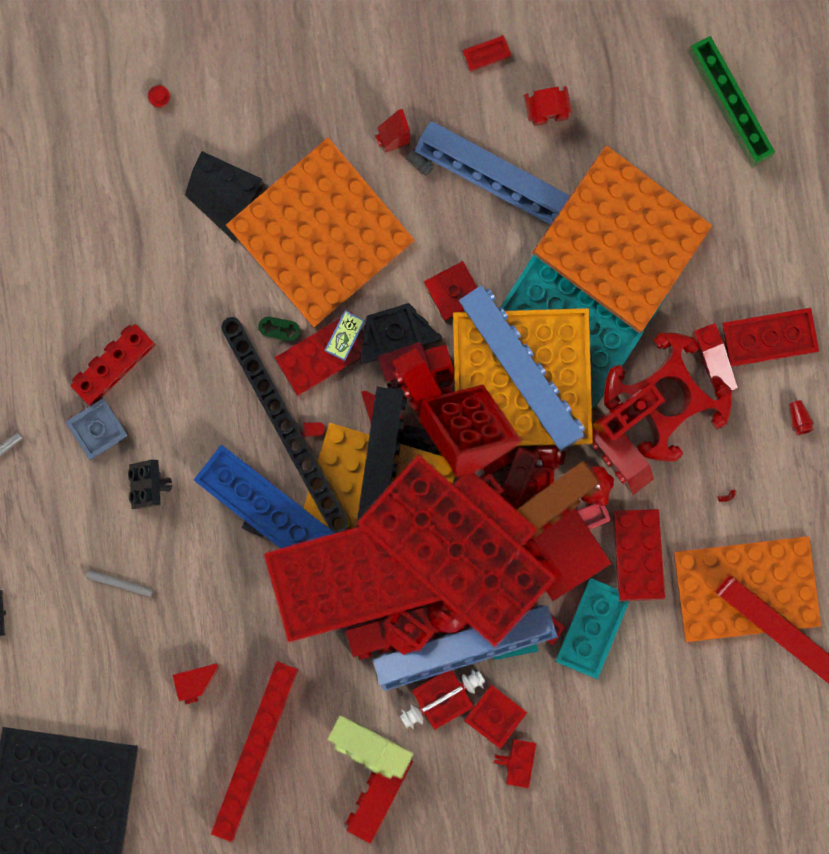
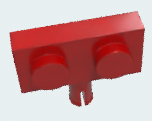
[493,739,537,788]

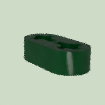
[258,317,301,342]

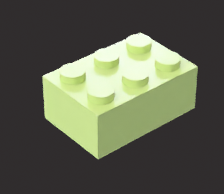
[327,715,414,778]

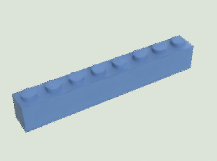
[415,121,570,225]
[459,285,585,452]
[373,605,558,691]

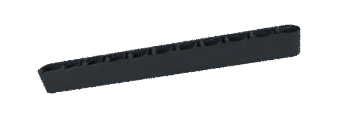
[221,317,351,533]

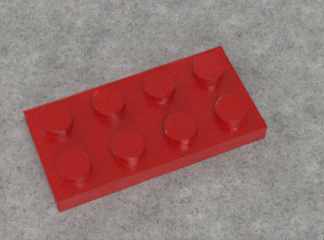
[722,308,819,367]
[274,312,364,396]
[613,509,665,602]

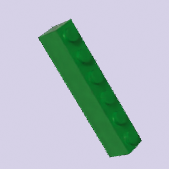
[688,36,775,168]

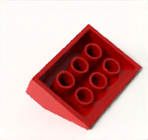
[420,385,521,477]
[523,508,612,602]

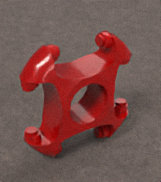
[604,332,733,462]

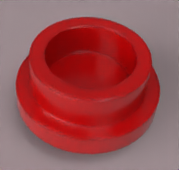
[148,85,170,108]

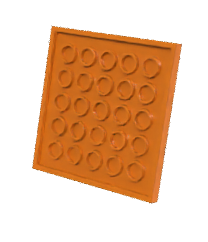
[226,137,415,328]
[532,145,713,333]

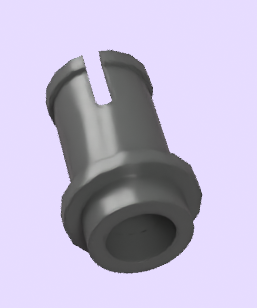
[406,148,435,176]

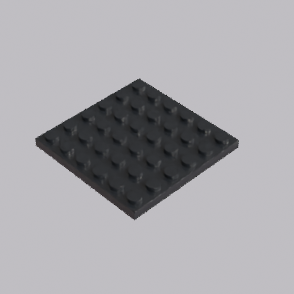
[0,727,139,854]

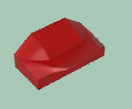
[383,611,433,655]

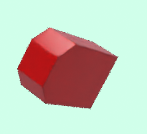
[304,422,325,437]

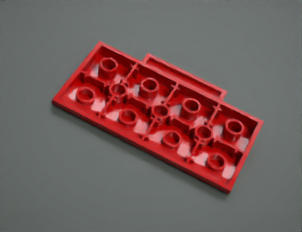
[357,454,557,647]

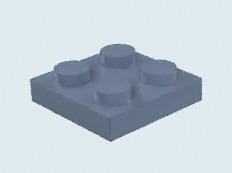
[66,398,129,461]

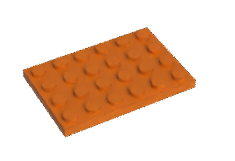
[674,536,821,642]

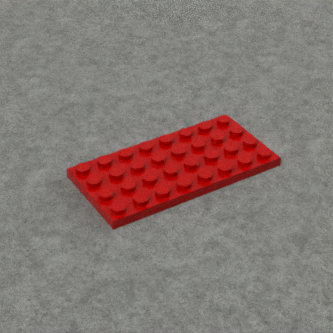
[264,527,441,643]

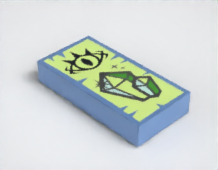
[324,311,365,361]

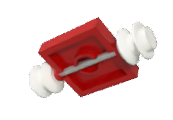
[400,669,485,730]

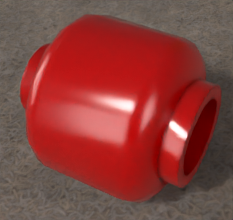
[531,445,566,470]

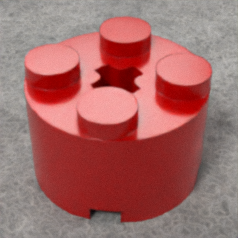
[524,86,572,126]

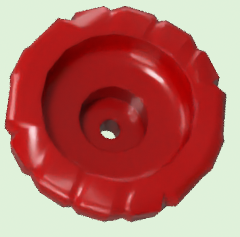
[427,600,467,633]

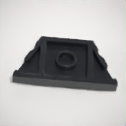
[360,303,443,365]

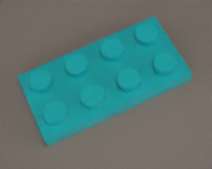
[555,578,630,680]

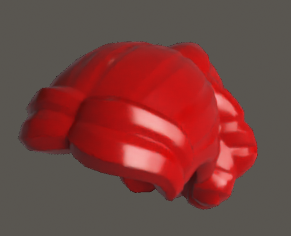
[581,466,614,506]

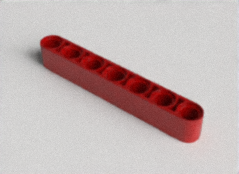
[714,574,829,684]

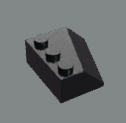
[185,151,264,244]

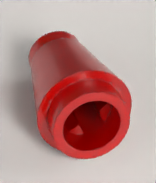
[789,400,814,435]

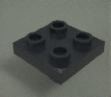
[128,460,172,509]

